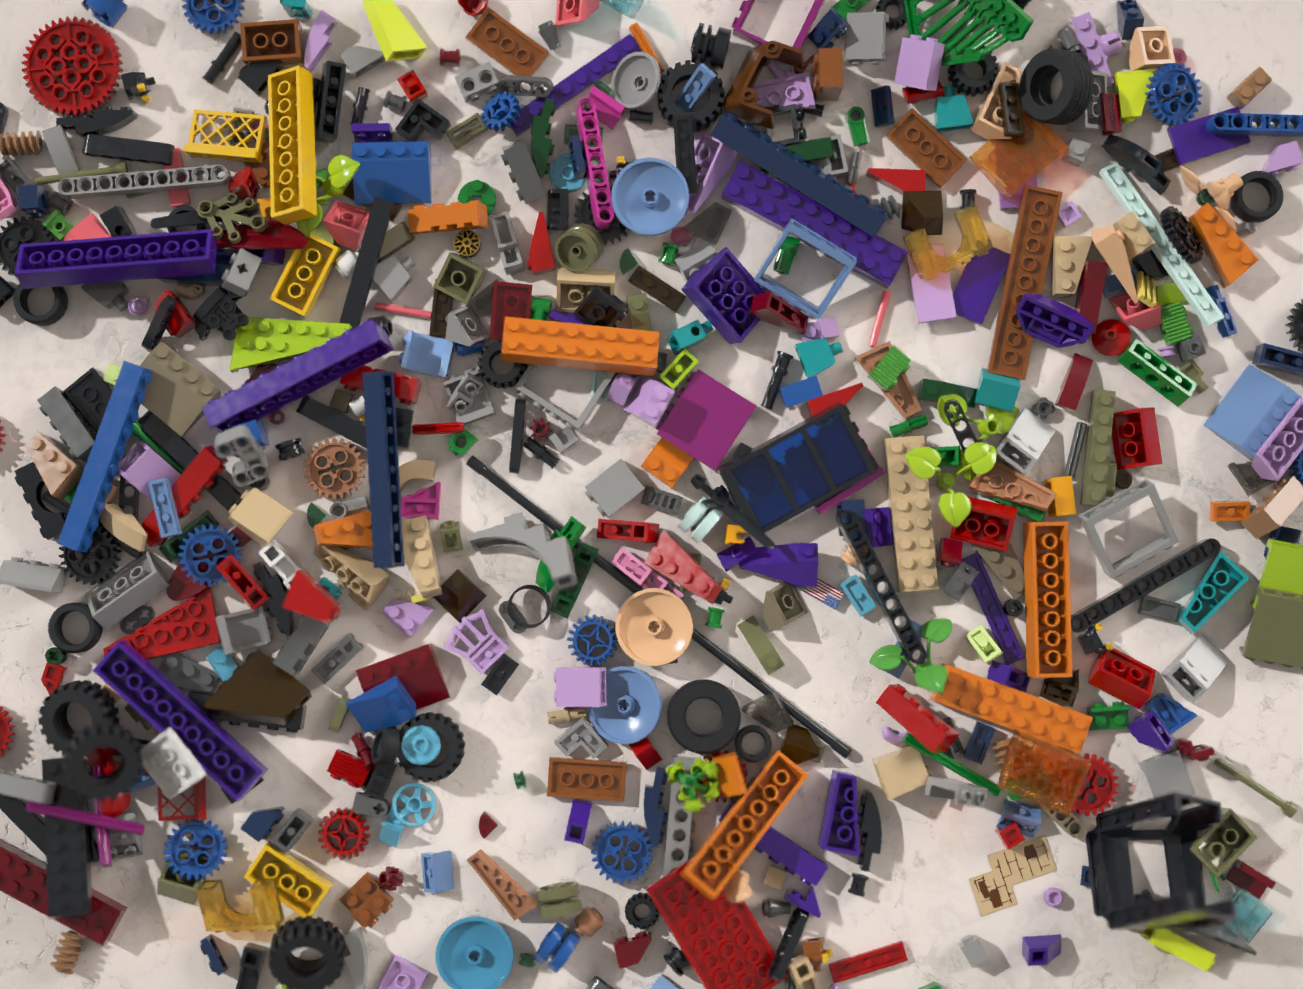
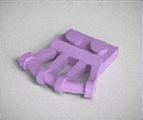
[443,608,509,675]

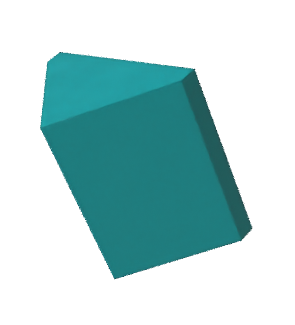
[974,368,1020,413]

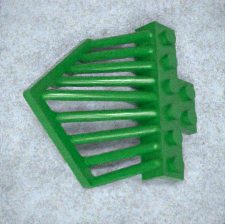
[904,0,1034,66]

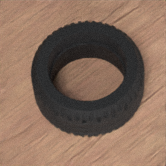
[1229,171,1284,223]
[13,284,68,326]
[48,602,103,653]

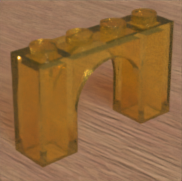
[902,205,993,281]
[196,878,285,933]

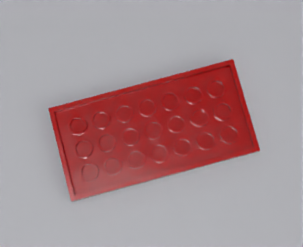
[646,858,789,989]

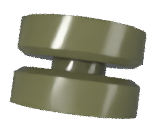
[555,223,604,272]
[536,881,583,918]

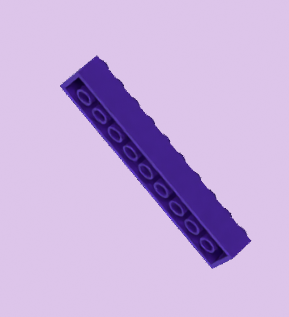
[721,161,908,289]
[15,229,217,289]
[202,320,394,433]
[92,640,268,801]

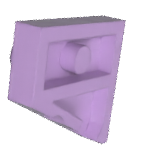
[381,598,435,638]

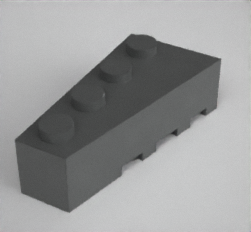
[37,386,97,463]

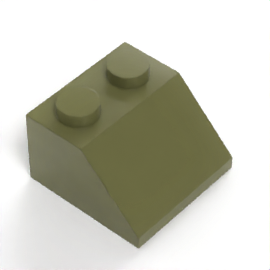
[433,252,488,304]
[157,854,208,905]

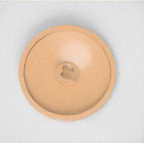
[616,588,693,666]

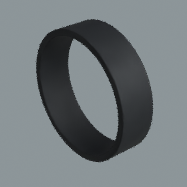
[507,585,551,628]

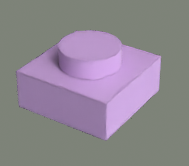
[1058,200,1082,228]

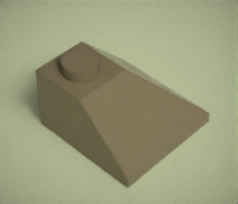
[762,582,808,632]

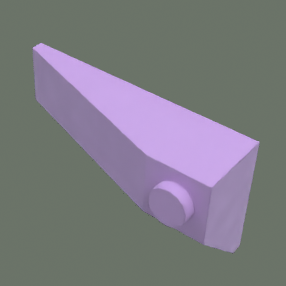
[687,130,738,213]

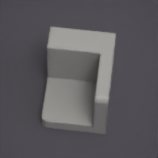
[549,426,579,454]

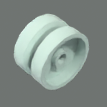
[677,495,724,544]

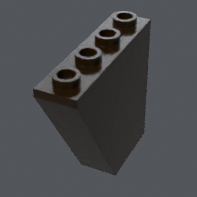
[204,649,312,725]

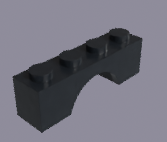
[14,462,67,540]
[236,942,268,989]

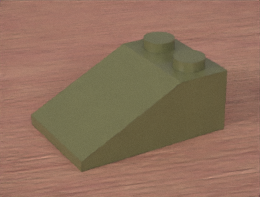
[1190,808,1258,878]

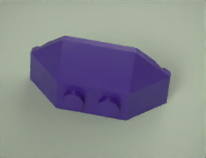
[1015,294,1095,348]

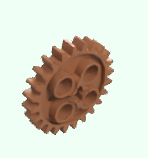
[303,438,367,500]

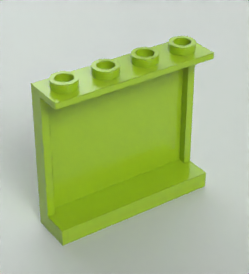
[1250,539,1303,609]

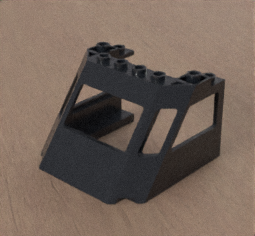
[1086,792,1237,930]

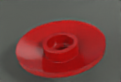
[1092,319,1131,356]

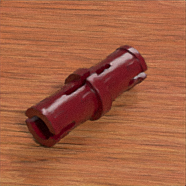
[351,733,377,770]

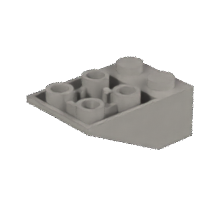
[790,134,848,188]
[995,408,1056,476]
[1161,634,1229,703]

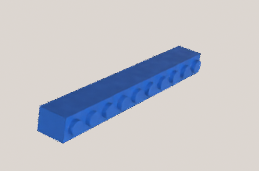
[57,361,153,552]

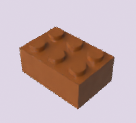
[240,19,304,66]
[811,48,843,101]

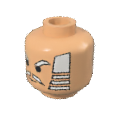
[840,539,868,568]

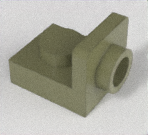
[440,520,463,552]

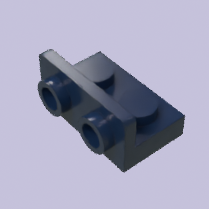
[807,8,849,52]
[568,135,591,180]

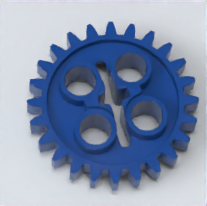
[182,0,245,35]
[1144,63,1203,126]
[178,524,242,587]
[163,819,228,882]
[591,820,654,885]

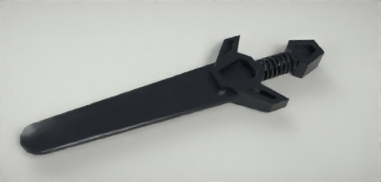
[150,199,259,229]
[690,474,775,550]

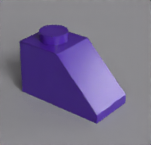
[244,249,285,265]
[986,660,1031,692]
[1128,710,1175,752]

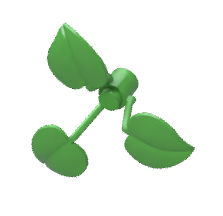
[869,618,952,694]

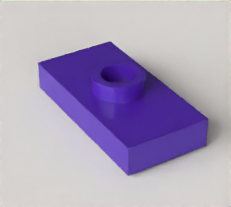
[717,536,759,572]

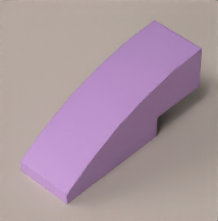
[304,10,337,73]

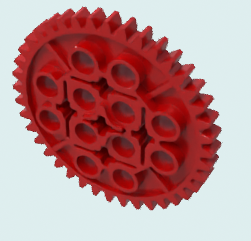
[22,16,123,117]

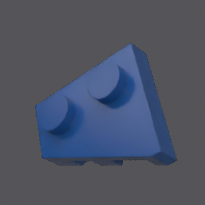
[1145,693,1197,735]

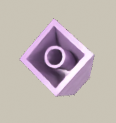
[623,377,675,429]
[118,439,181,502]

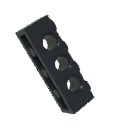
[315,60,346,144]

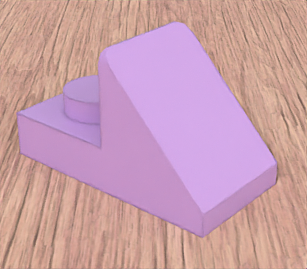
[800,317,840,342]

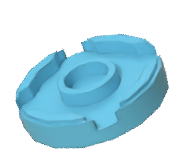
[549,154,586,192]
[402,725,441,765]

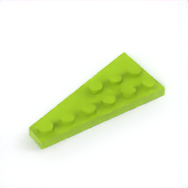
[230,317,352,373]

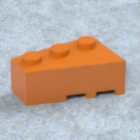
[313,511,373,549]

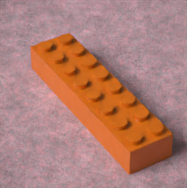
[501,317,660,376]
[1023,522,1073,678]
[931,663,1093,754]
[680,750,808,900]

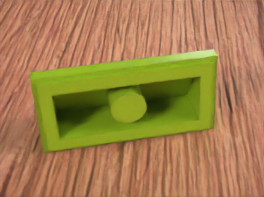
[1156,283,1187,306]

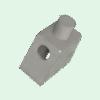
[373,256,416,302]

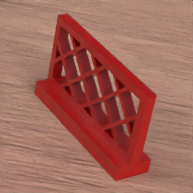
[158,775,206,821]

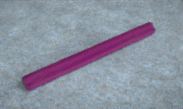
[91,765,112,867]
[26,800,145,836]

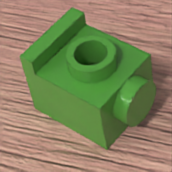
[43,210,75,241]

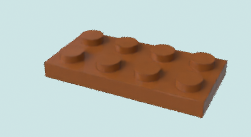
[465,7,549,84]
[885,108,967,188]
[547,757,627,801]

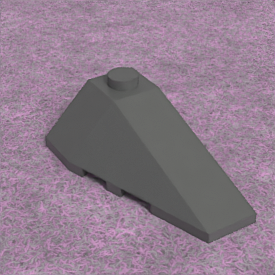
[1177,922,1257,956]

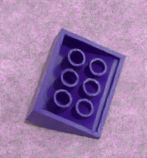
[681,247,765,344]

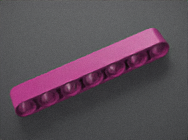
[575,98,614,229]

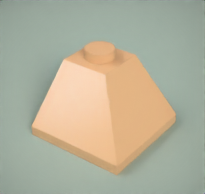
[1127,26,1175,71]

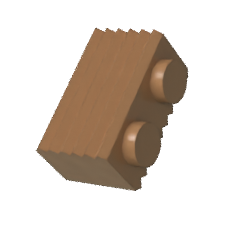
[1226,67,1272,110]

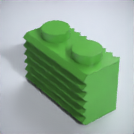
[1159,302,1193,346]
[867,346,911,391]

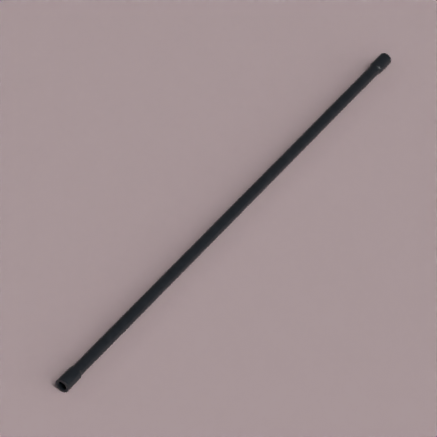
[466,455,852,759]

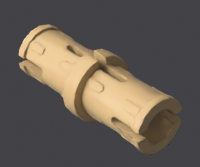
[547,707,587,724]

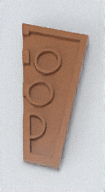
[855,341,922,419]
[969,461,1057,511]
[467,849,539,921]

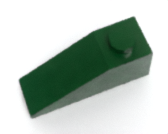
[917,378,977,408]
[158,510,220,563]

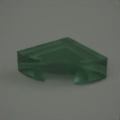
[620,248,639,275]
[307,503,326,529]

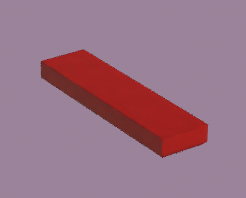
[828,941,908,984]

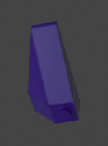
[739,543,818,588]

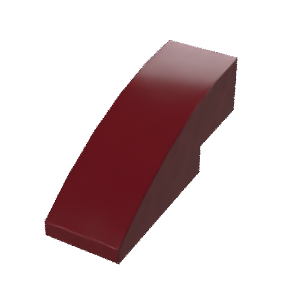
[1054,353,1093,412]

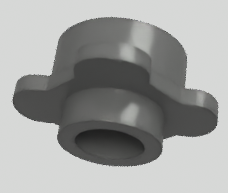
[1032,397,1055,420]

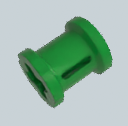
[658,242,679,266]
[705,607,725,629]

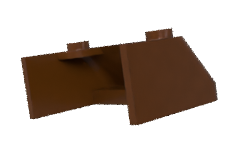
[723,41,804,129]

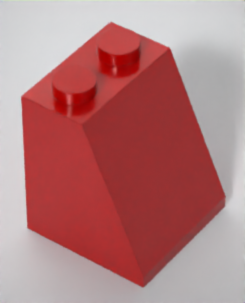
[283,570,341,623]

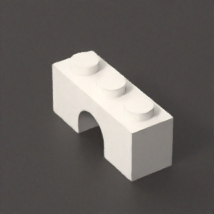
[258,540,302,589]

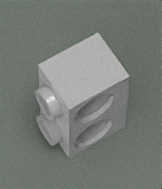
[455,62,499,102]

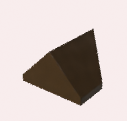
[1039,669,1079,707]
[780,723,821,765]

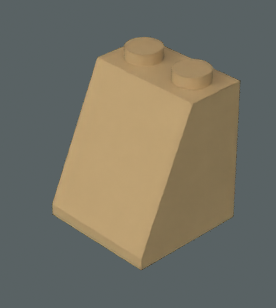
[1092,211,1155,272]
[228,487,293,548]
[872,746,932,800]

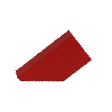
[41,662,67,693]

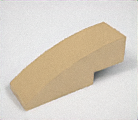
[99,503,147,551]

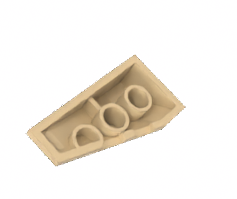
[314,543,389,611]

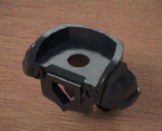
[193,285,249,341]

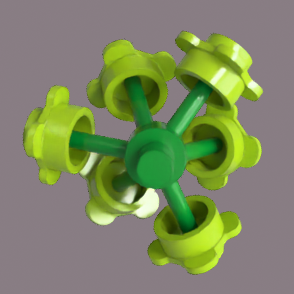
[666,758,720,813]

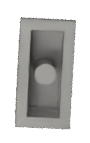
[340,45,386,79]

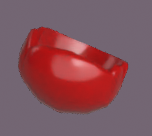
[458,0,488,17]

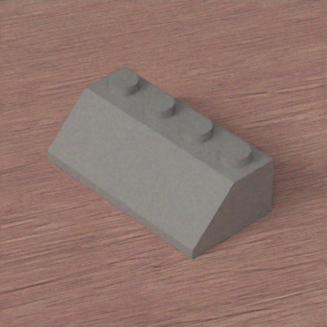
[85,550,170,630]

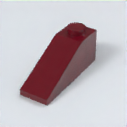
[750,291,809,335]

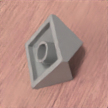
[445,304,489,346]

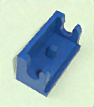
[779,376,823,408]

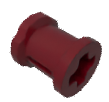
[440,49,460,66]

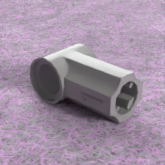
[329,496,369,519]

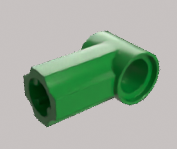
[845,106,870,147]
[773,236,800,275]
[530,296,552,321]

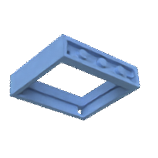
[754,218,857,319]

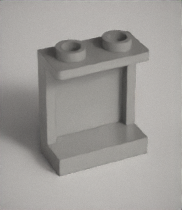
[845,12,889,65]
[443,368,496,425]
[585,459,645,517]
[215,606,274,655]
[1138,749,1196,797]
[924,776,988,808]

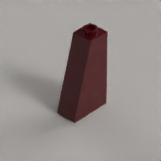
[1075,260,1108,339]

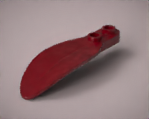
[215,220,308,250]
[167,526,252,601]

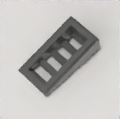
[640,485,683,516]

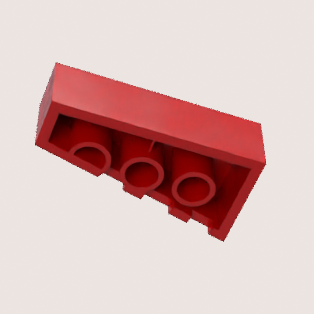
[340,365,422,406]
[876,684,960,753]

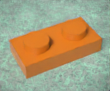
[1210,500,1250,522]

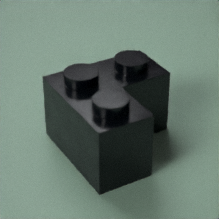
[395,98,451,142]

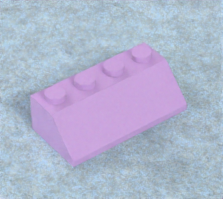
[1251,398,1303,481]

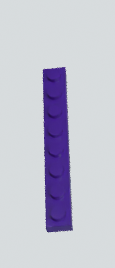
[511,34,641,136]

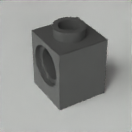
[1176,335,1206,362]

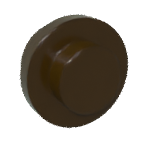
[1115,470,1132,489]

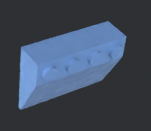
[1204,364,1302,460]

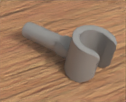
[1236,222,1257,237]
[677,234,697,257]

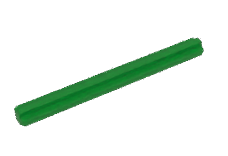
[902,733,1001,796]

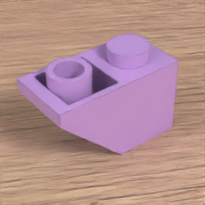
[1261,140,1303,176]
[606,373,640,406]

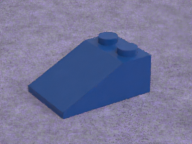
[346,676,417,733]

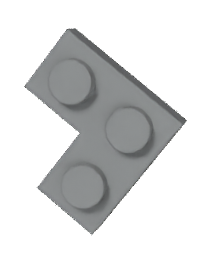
[554,717,608,759]

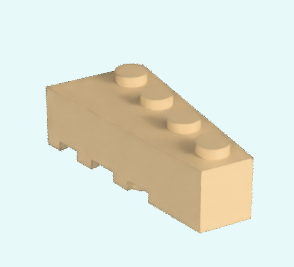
[402,515,442,598]

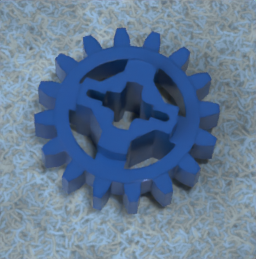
[481,91,521,132]

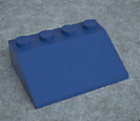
[352,141,431,205]

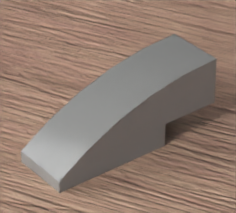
[42,125,80,189]
[490,211,525,275]
[344,927,368,989]

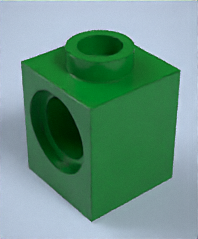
[447,427,478,457]

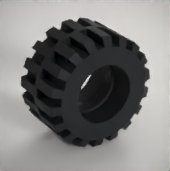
[947,46,999,97]
[478,339,527,389]

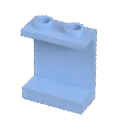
[399,330,456,378]

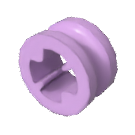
[1158,346,1177,358]

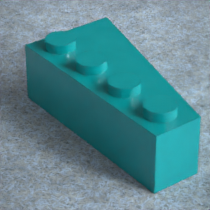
[1177,551,1249,634]

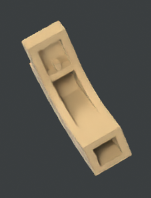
[399,460,437,495]

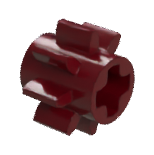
[529,417,553,442]
[379,866,403,891]

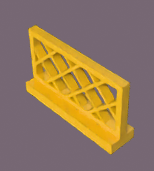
[183,109,267,164]

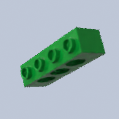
[1117,338,1198,407]

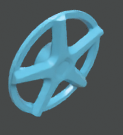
[392,783,436,827]

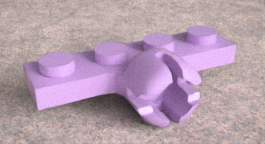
[1071,12,1123,87]

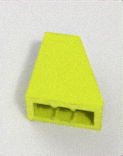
[1112,69,1155,124]

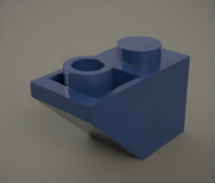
[1117,0,1144,40]
[240,806,285,842]

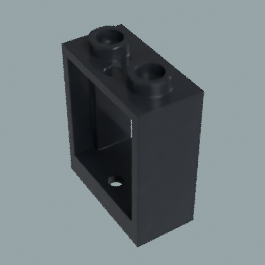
[753,104,807,146]

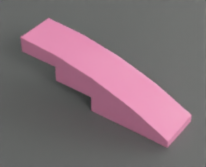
[611,547,685,599]

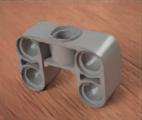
[215,425,269,486]

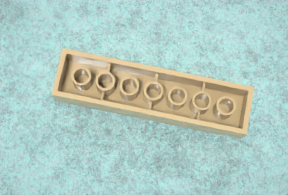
[883,435,938,592]

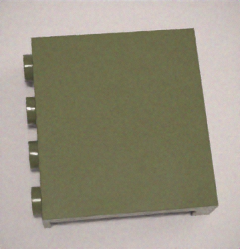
[1239,586,1303,669]

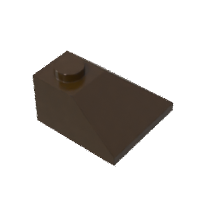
[901,190,943,235]
[433,569,487,623]

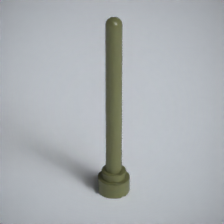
[34,161,128,185]
[1215,758,1299,818]

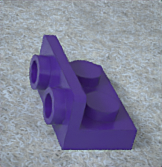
[351,123,393,143]
[864,507,894,547]

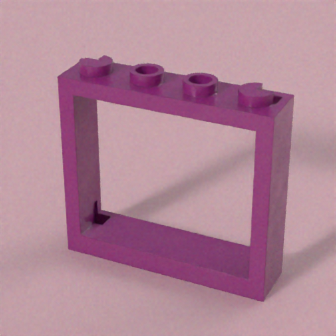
[731,0,824,50]

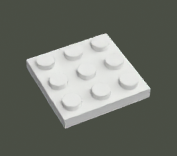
[140,727,206,800]

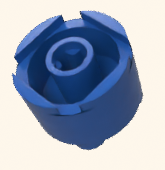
[81,0,128,28]

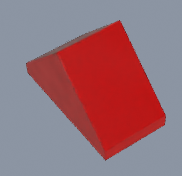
[629,737,662,770]

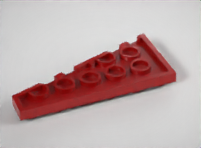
[103,587,221,660]

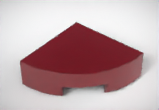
[479,811,498,839]

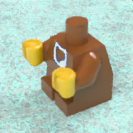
[802,937,833,972]

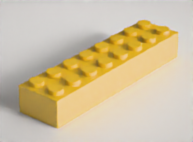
[268,65,317,225]

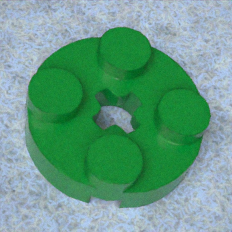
[457,180,496,216]

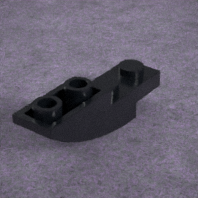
[56,107,138,137]
[1102,134,1171,195]
[253,562,294,636]
[857,790,882,872]

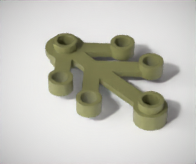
[197,193,267,244]

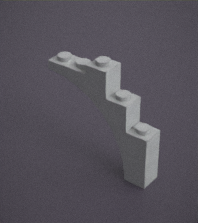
[469,512,577,589]

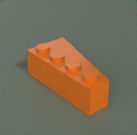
[408,200,488,234]
[1188,202,1259,288]

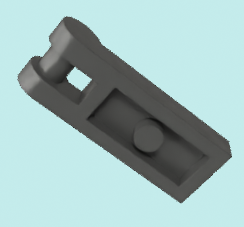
[311,633,364,684]

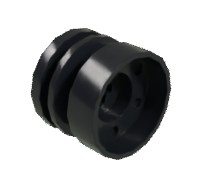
[691,23,732,69]

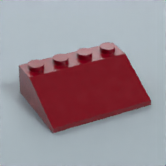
[356,643,450,710]

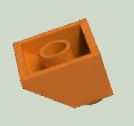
[641,438,694,489]
[712,751,747,797]

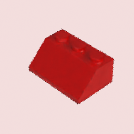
[1112,407,1163,470]
[950,496,1018,552]
[1088,644,1156,710]

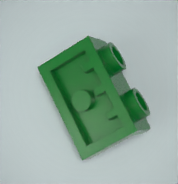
[1087,701,1130,731]

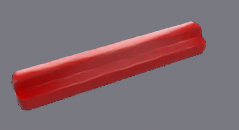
[412,422,465,435]

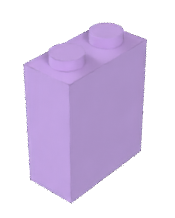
[894,34,945,91]
[554,667,607,707]

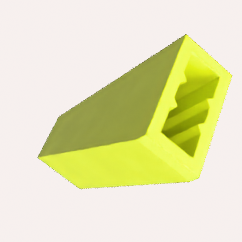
[362,0,426,62]
[1140,929,1215,972]

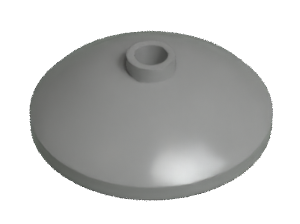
[611,52,661,109]

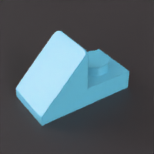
[378,805,410,848]

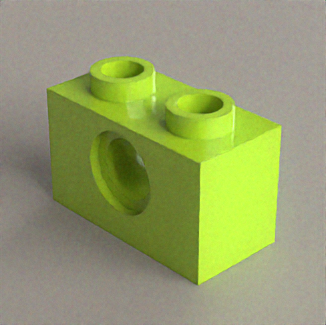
[659,348,699,390]

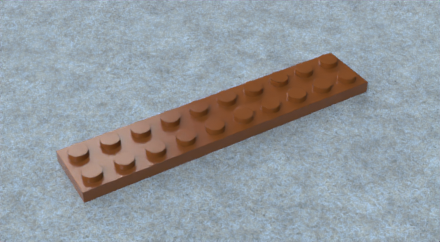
[987,185,1063,380]

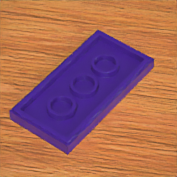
[1167,107,1251,165]
[953,240,1010,325]

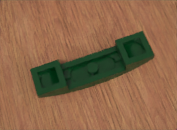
[760,137,834,174]
[551,541,599,619]

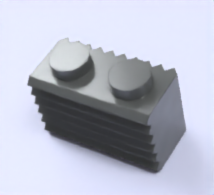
[272,808,314,852]

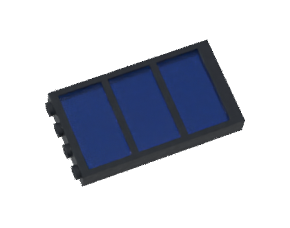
[717,402,877,533]

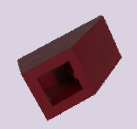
[936,538,963,567]
[613,931,652,969]

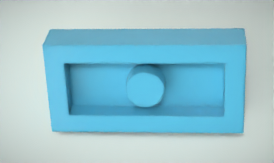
[839,574,877,617]
[206,646,238,681]

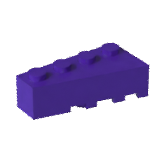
[818,770,860,856]

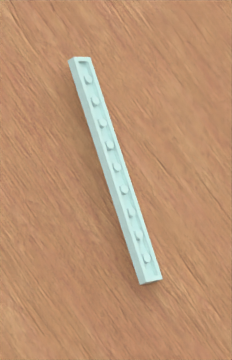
[1099,162,1224,328]

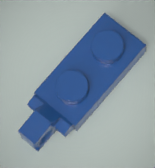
[1205,284,1237,338]

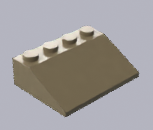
[140,341,221,438]

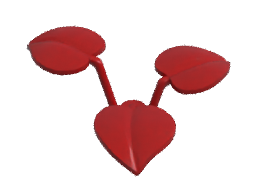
[86,746,150,818]

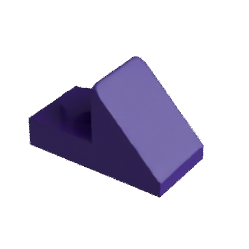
[784,886,821,918]

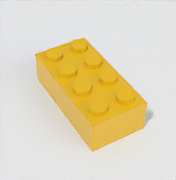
[270,233,342,319]
[244,842,334,918]

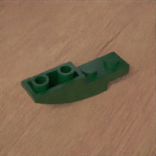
[531,98,556,178]

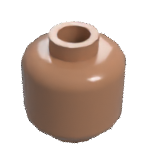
[575,907,604,937]

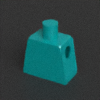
[934,86,973,132]
[667,320,713,356]
[794,338,843,379]

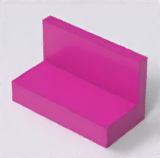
[581,86,625,130]

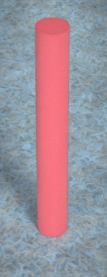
[868,290,890,347]
[374,302,432,319]

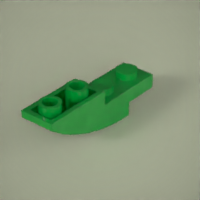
[535,516,587,593]

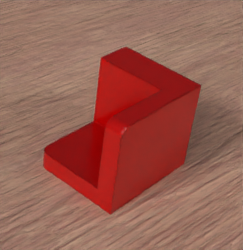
[995,822,1025,850]

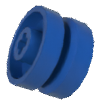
[534,922,580,973]

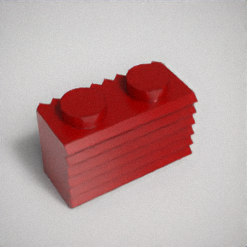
[327,749,371,788]

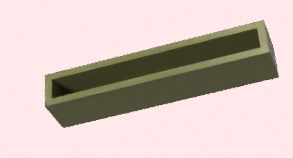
[1080,389,1116,506]

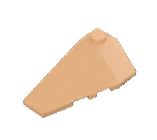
[970,62,1021,139]
[1091,225,1138,304]

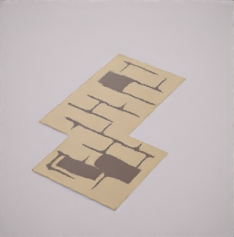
[969,835,1057,917]

